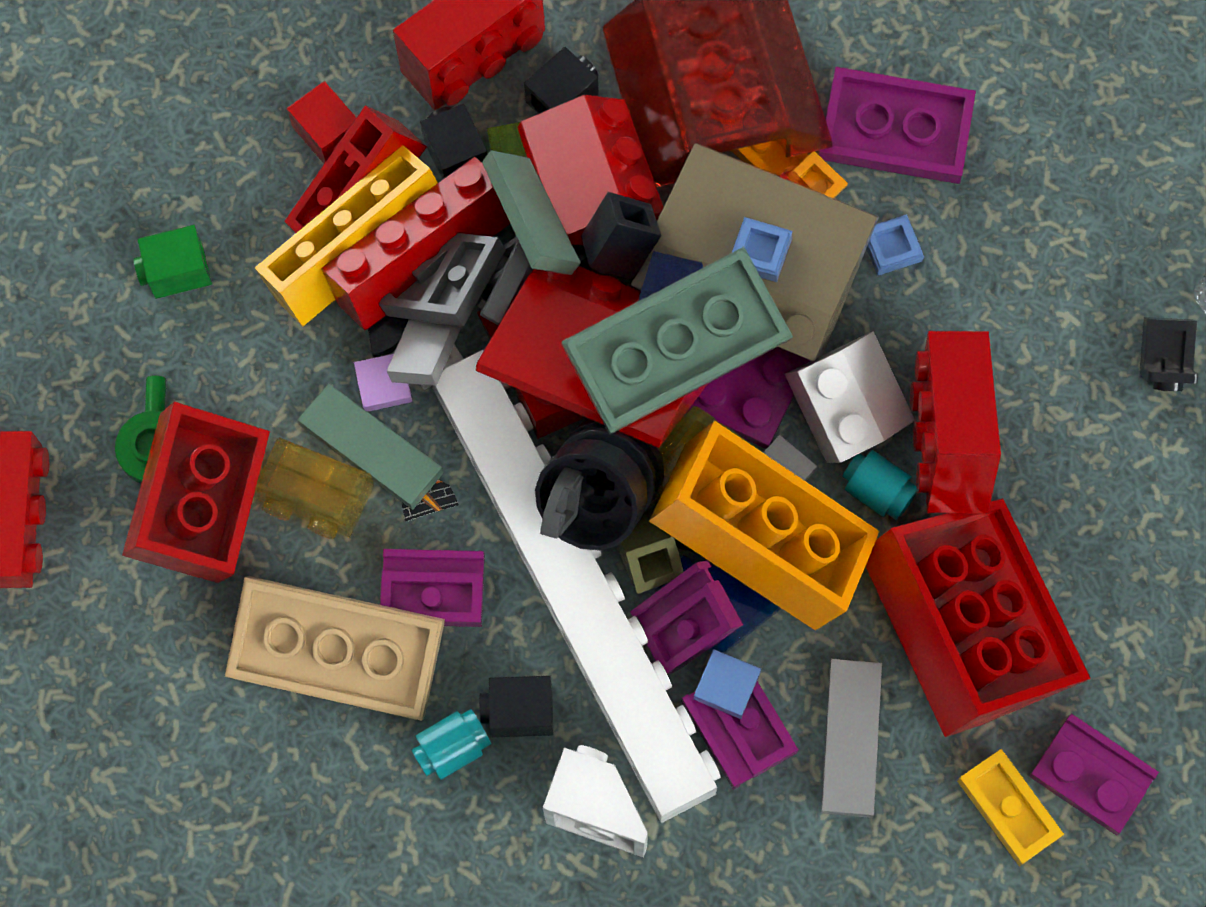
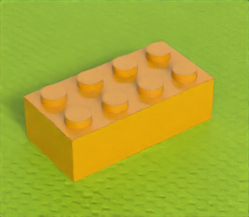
[649,420,879,630]

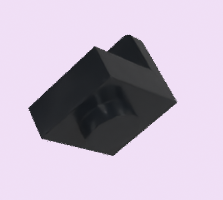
[1140,317,1198,391]

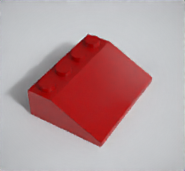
[475,266,708,448]
[866,498,1091,737]

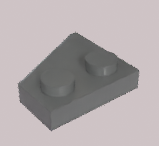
[379,233,506,327]
[476,237,534,325]

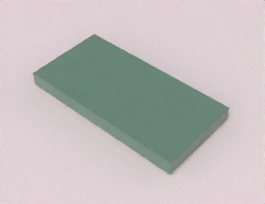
[561,247,793,435]

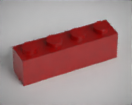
[321,157,511,331]

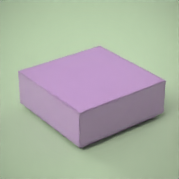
[354,354,413,412]

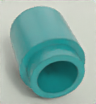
[842,450,918,521]
[411,709,491,780]

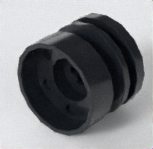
[535,419,664,551]

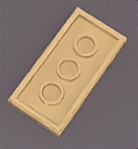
[225,576,445,721]

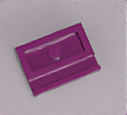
[380,549,485,627]
[630,560,743,675]
[681,681,799,790]
[1029,713,1159,836]

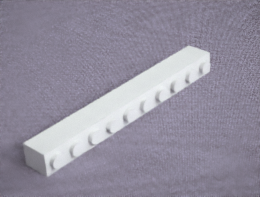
[433,350,721,823]

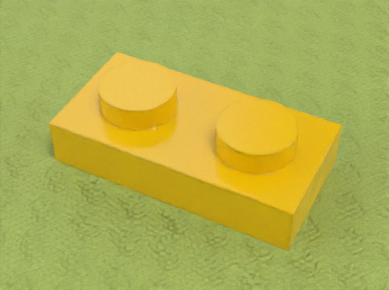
[957,749,1064,867]

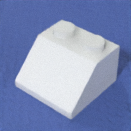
[785,331,915,463]
[543,745,648,858]

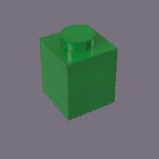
[133,225,212,299]

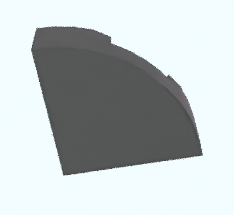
[540,467,583,539]

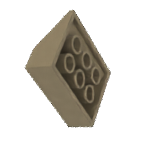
[631,143,879,361]

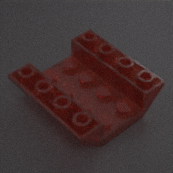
[602,0,833,187]

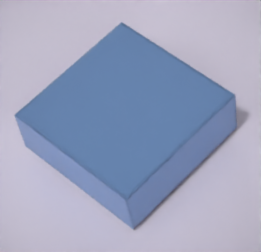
[867,214,924,276]
[732,217,792,282]
[693,649,761,719]

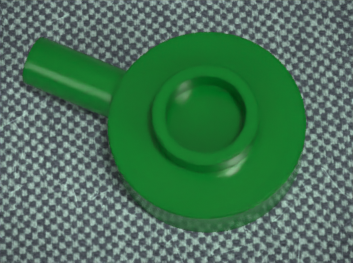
[115,376,166,483]

